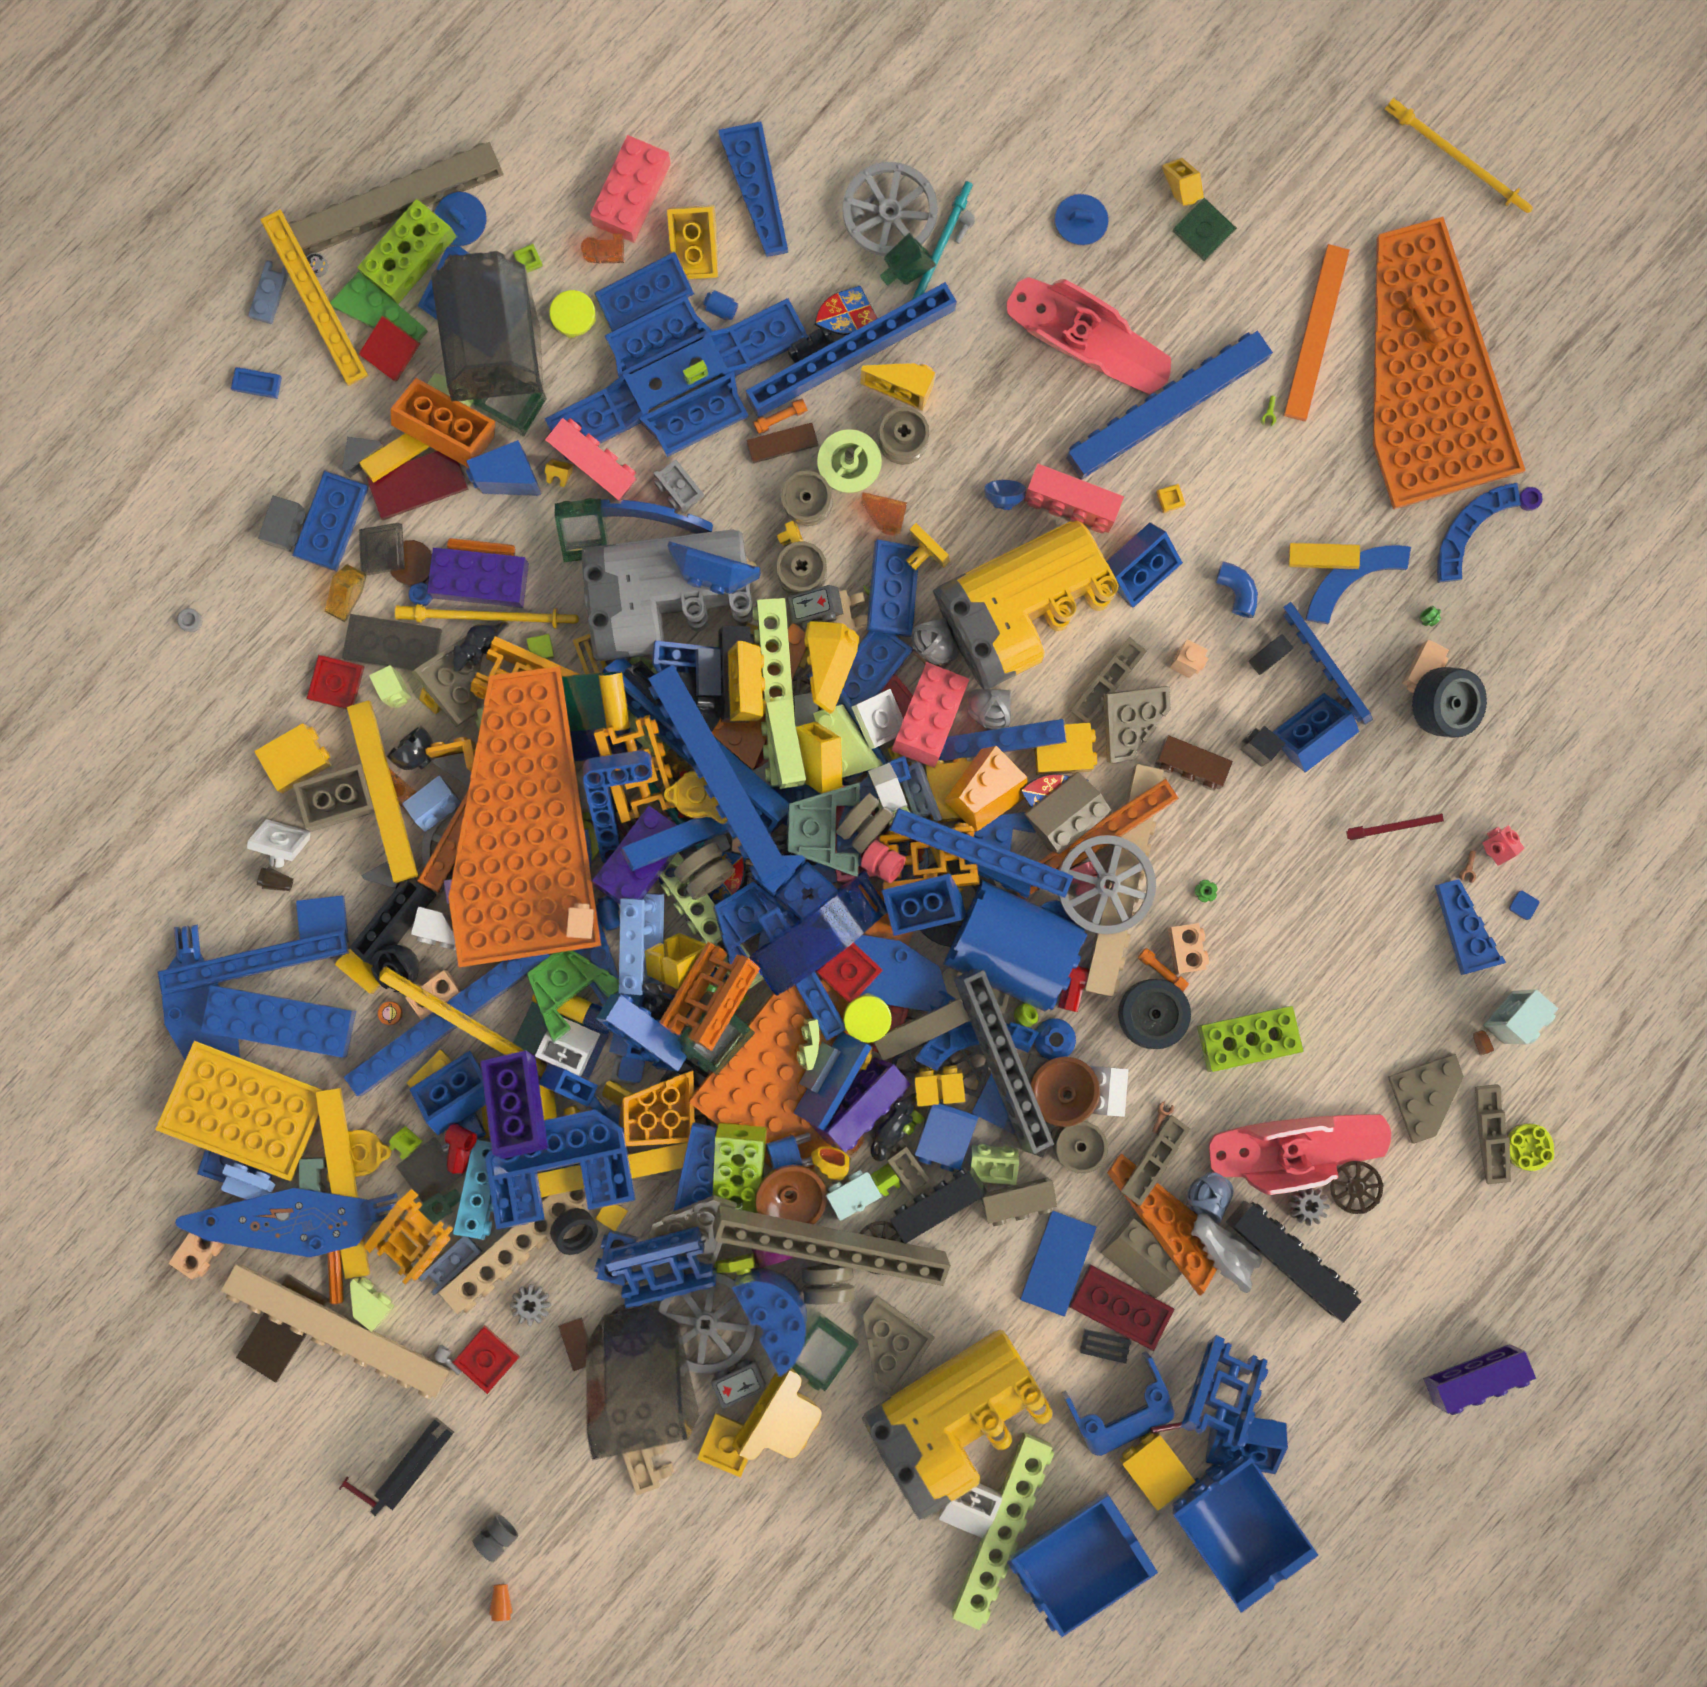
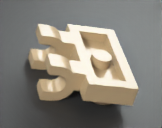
[830,590,868,631]
[621,1440,675,1495]

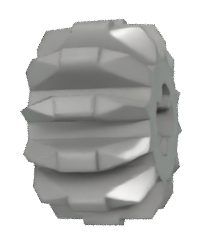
[1288,1187,1330,1226]
[510,1284,551,1326]

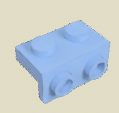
[221,1163,275,1200]

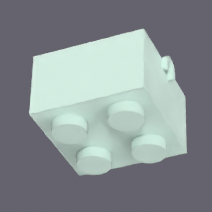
[826,1170,882,1221]

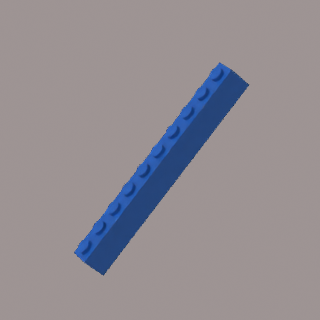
[746,282,957,418]
[1066,330,1273,480]
[603,658,789,835]
[648,665,789,884]
[344,954,552,1096]

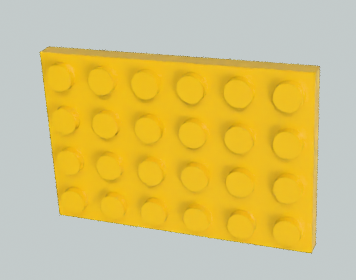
[155,1041,322,1181]

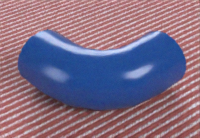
[1216,561,1258,618]

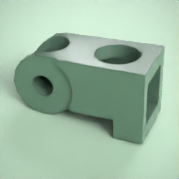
[299,1157,327,1193]

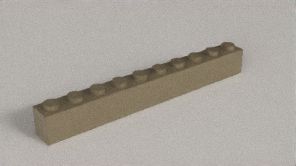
[289,142,504,257]
[712,1206,951,1286]

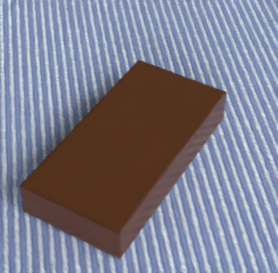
[558,1317,597,1372]

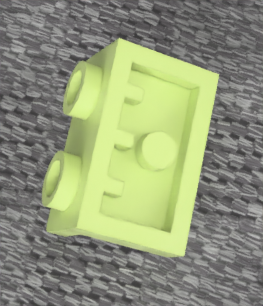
[970,1144,1019,1185]

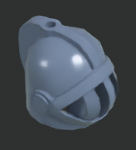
[1186,1172,1233,1223]

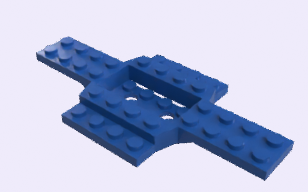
[544,296,809,461]

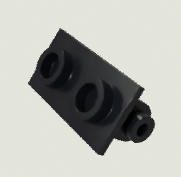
[788,328,835,363]

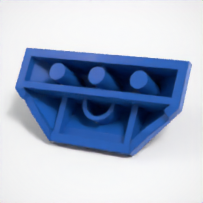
[668,541,761,594]
[652,640,718,673]

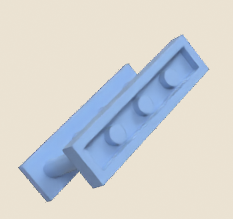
[619,893,664,995]

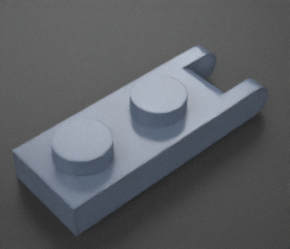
[248,260,289,325]
[902,762,942,822]
[418,1237,482,1296]

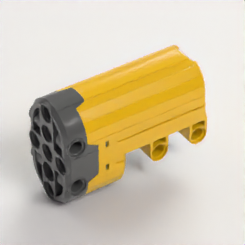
[933,520,1118,690]
[862,1329,1053,1520]

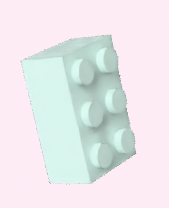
[1483,989,1558,1044]

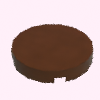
[388,540,432,586]

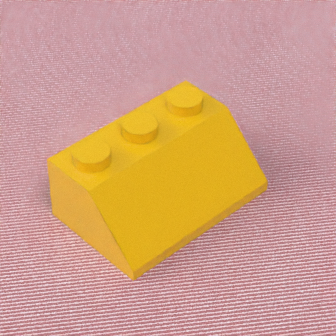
[728,641,766,721]

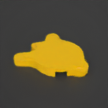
[664,771,728,824]
[326,1129,392,1183]

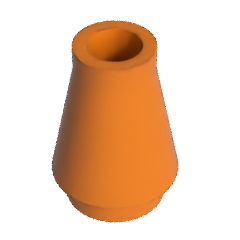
[489,1584,513,1621]

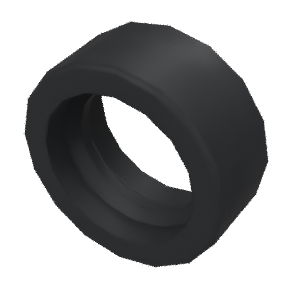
[1248,634,1294,675]
[550,1208,598,1255]

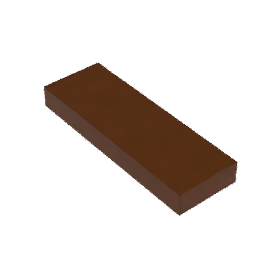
[747,422,818,463]

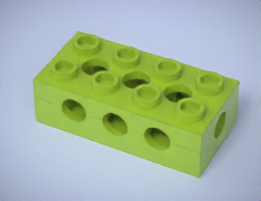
[357,199,457,304]
[1197,1006,1304,1072]
[713,1123,766,1213]

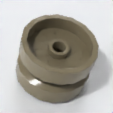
[879,407,929,465]
[781,470,833,526]
[776,541,827,595]
[836,793,895,854]
[674,843,735,900]
[1053,1121,1108,1174]
[802,1263,855,1305]

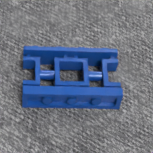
[606,1227,717,1308]
[1181,1335,1268,1452]

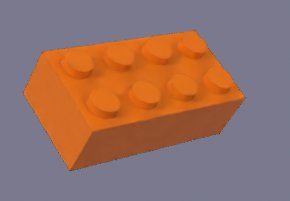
[391,378,495,468]

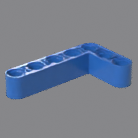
[583,751,652,864]

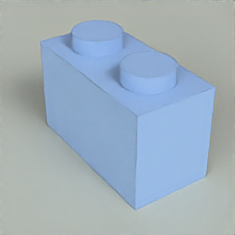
[402,775,461,832]

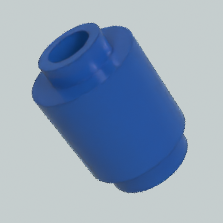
[703,290,739,320]
[595,896,620,931]

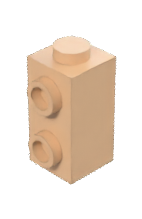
[1169,639,1208,678]
[1402,639,1449,693]

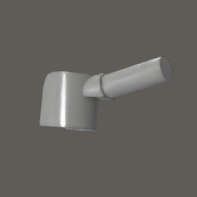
[851,194,876,221]
[955,210,975,244]
[435,1345,462,1375]

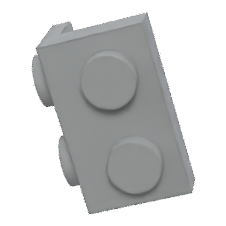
[653,459,705,513]

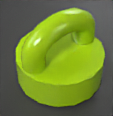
[1014,1003,1038,1027]

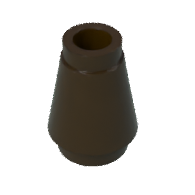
[257,867,294,892]

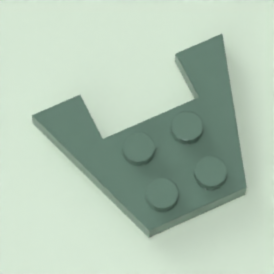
[787,783,860,877]

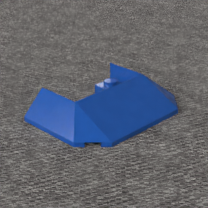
[485,1110,636,1229]

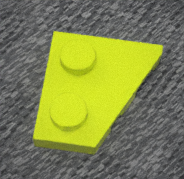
[714,1253,756,1275]

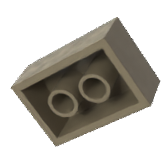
[293,764,375,832]

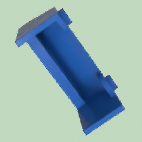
[1061,1351,1175,1456]

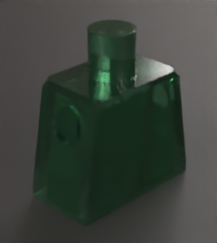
[880,233,937,286]
[419,1188,461,1225]

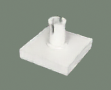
[852,689,904,749]
[247,819,311,868]

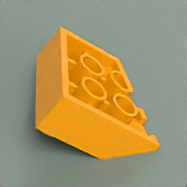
[944,746,1028,832]
[619,1070,695,1146]

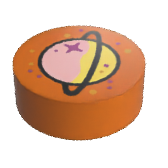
[378,1002,403,1025]

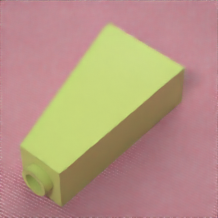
[766,696,806,789]

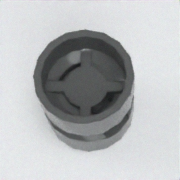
[472,1514,519,1562]

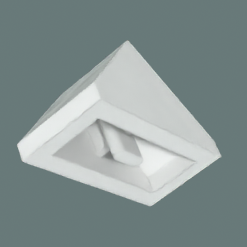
[868,763,907,812]

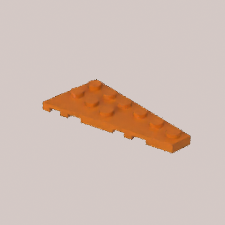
[712,623,807,771]
[1107,1154,1217,1296]

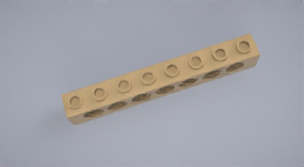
[439,1188,587,1315]

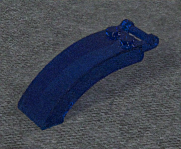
[749,871,888,996]

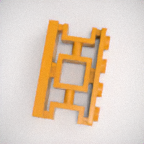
[470,636,580,699]
[594,715,675,823]
[879,823,980,889]
[363,1189,453,1285]

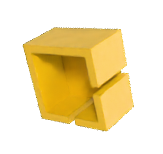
[645,933,714,989]
[915,1065,965,1106]

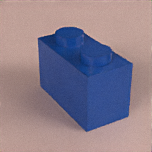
[539,1063,598,1107]

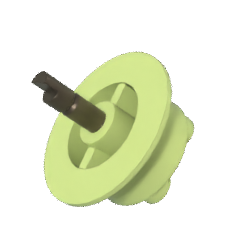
[817,429,882,493]

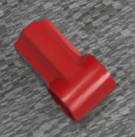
[1057,966,1089,1012]
[445,1123,477,1174]

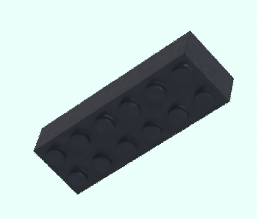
[1226,1201,1362,1323]

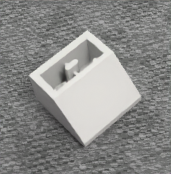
[411,907,456,950]
[535,1018,600,1077]
[1071,1066,1128,1117]
[938,1483,1003,1538]

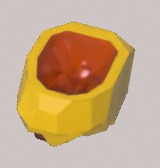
[811,1146,849,1181]

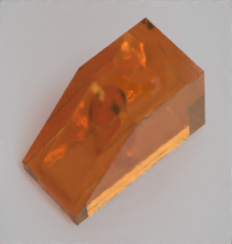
[861,492,907,536]

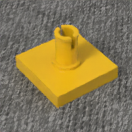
[905,523,950,571]

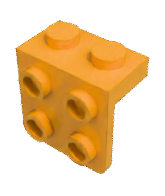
[425,737,477,772]

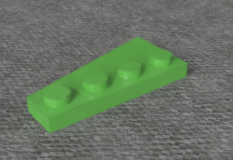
[330,271,428,342]

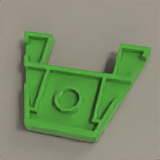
[527,950,619,1042]

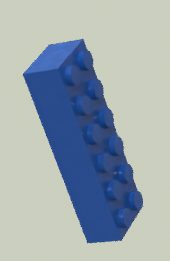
[201,985,356,1058]

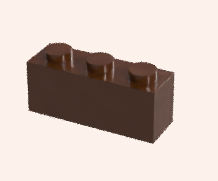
[1155,735,1233,791]

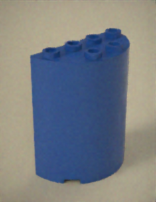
[943,880,1087,1012]
[732,1268,807,1377]
[1172,1454,1319,1613]
[1007,1491,1158,1638]

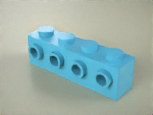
[453,1140,493,1240]

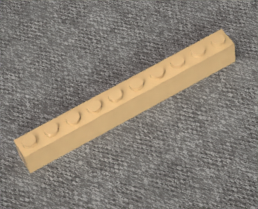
[1083,764,1166,997]
[221,1264,451,1399]

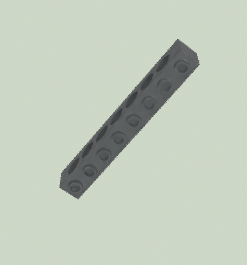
[953,969,1054,1154]

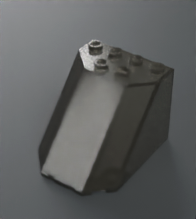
[431,251,543,401]
[586,1304,700,1460]

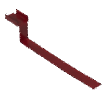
[1346,814,1444,841]

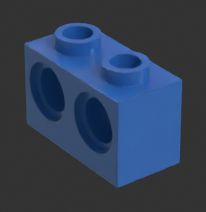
[594,1230,639,1286]

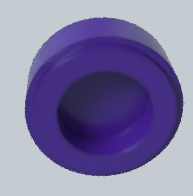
[1519,487,1543,511]

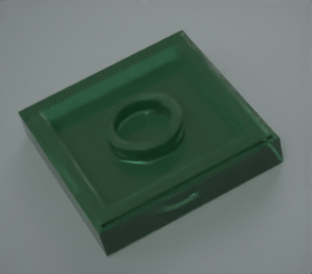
[1172,197,1237,262]

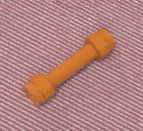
[1406,292,1447,346]
[753,398,808,434]
[1137,947,1189,992]

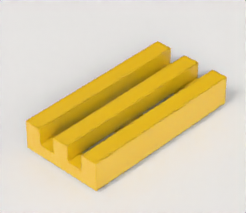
[573,634,607,674]

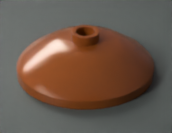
[1031,1057,1100,1127]
[755,1165,827,1225]

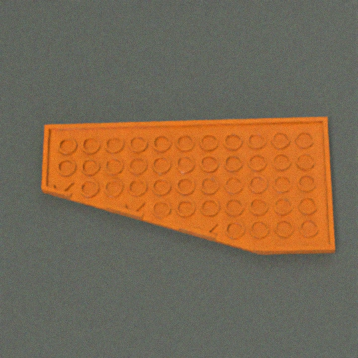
[1373,217,1526,510]
[448,666,601,967]
[688,879,914,1170]

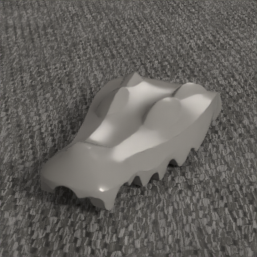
[1191,1213,1262,1293]

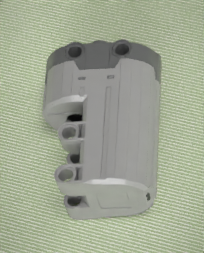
[582,529,753,661]

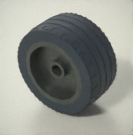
[1412,667,1487,738]
[1118,979,1191,1049]

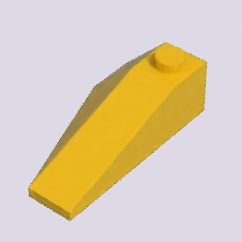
[804,621,859,714]

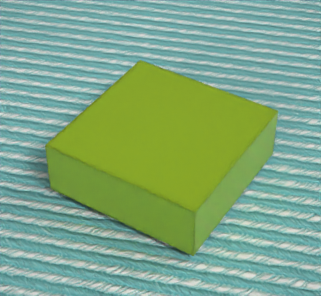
[513,244,543,275]
[683,360,708,385]
[527,634,555,659]

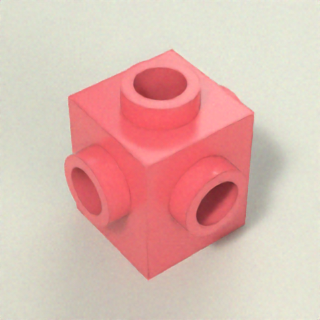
[1482,825,1524,866]

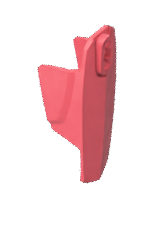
[1007,277,1171,395]
[1209,1114,1391,1195]

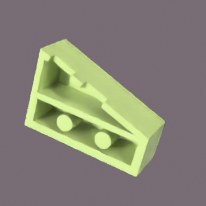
[813,704,883,778]

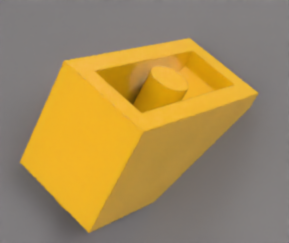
[1162,158,1204,206]

